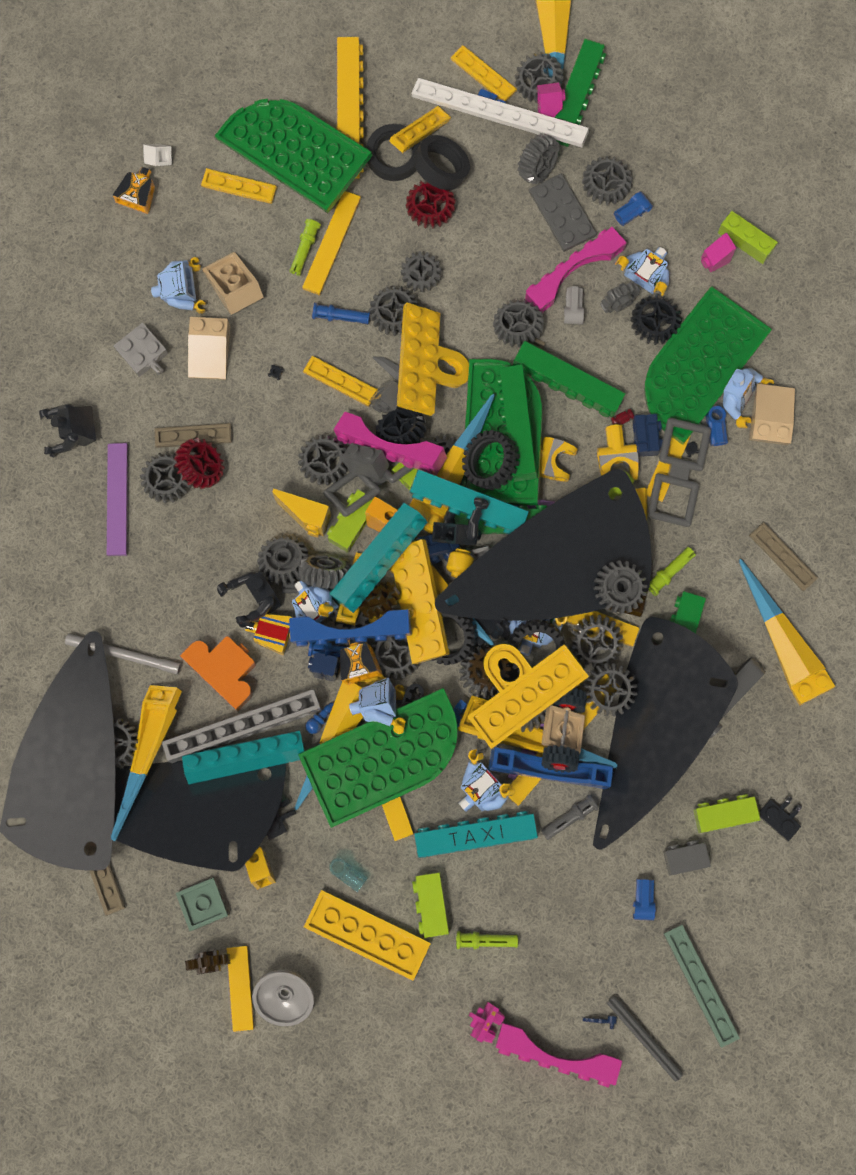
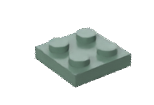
[176,878,229,931]

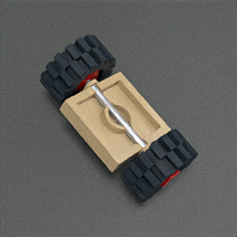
[541,688,587,773]

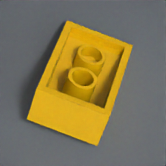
[272,488,331,538]

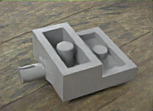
[113,322,168,377]

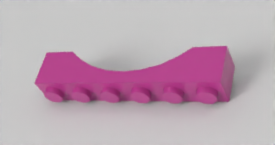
[525,227,627,313]
[334,412,447,476]
[495,1022,622,1088]

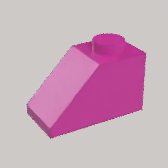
[537,82,565,118]
[701,233,736,272]

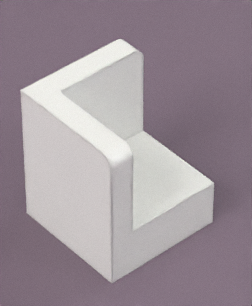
[144,144,172,166]

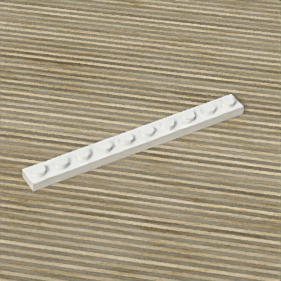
[412,78,589,148]

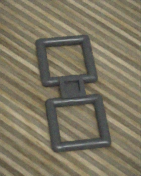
[647,418,711,527]
[323,466,414,517]

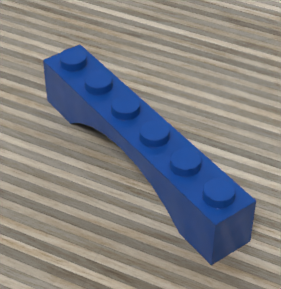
[289,610,412,647]
[488,747,613,789]

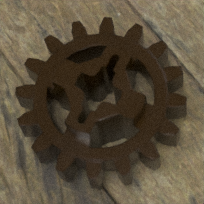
[359,581,400,619]
[468,648,511,692]
[185,950,231,975]

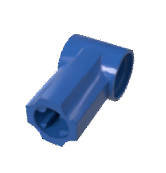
[614,191,653,226]
[705,406,728,446]
[633,879,655,921]

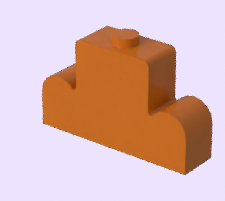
[180,636,256,711]

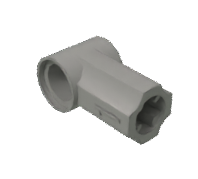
[564,286,584,325]

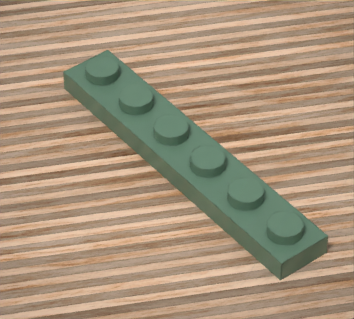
[663,925,740,1048]

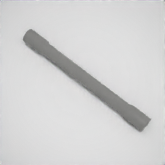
[65,633,181,675]

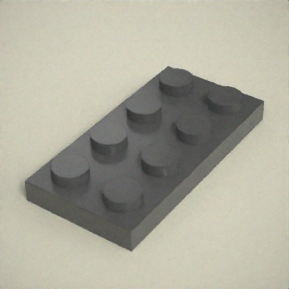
[529,173,597,252]

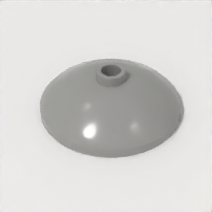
[252,970,314,1026]

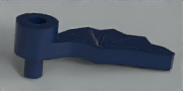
[583,1016,617,1030]

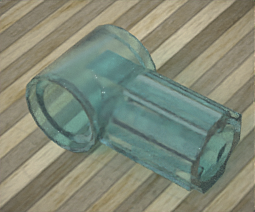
[329,858,368,892]

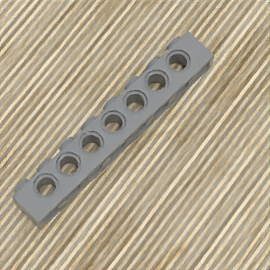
[162,689,321,763]

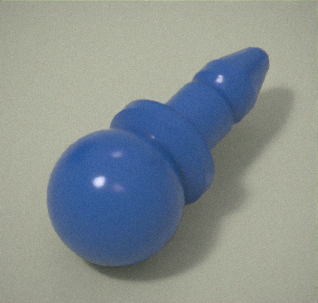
[306,702,334,734]

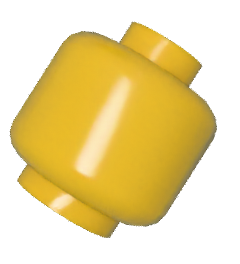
[446,549,474,578]

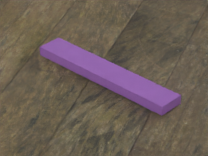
[107,443,128,556]

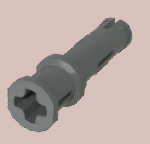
[541,794,599,840]

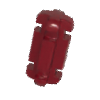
[611,409,634,425]

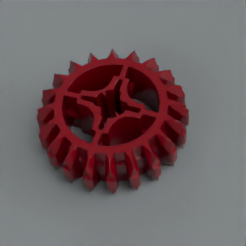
[406,181,455,229]
[174,438,225,489]

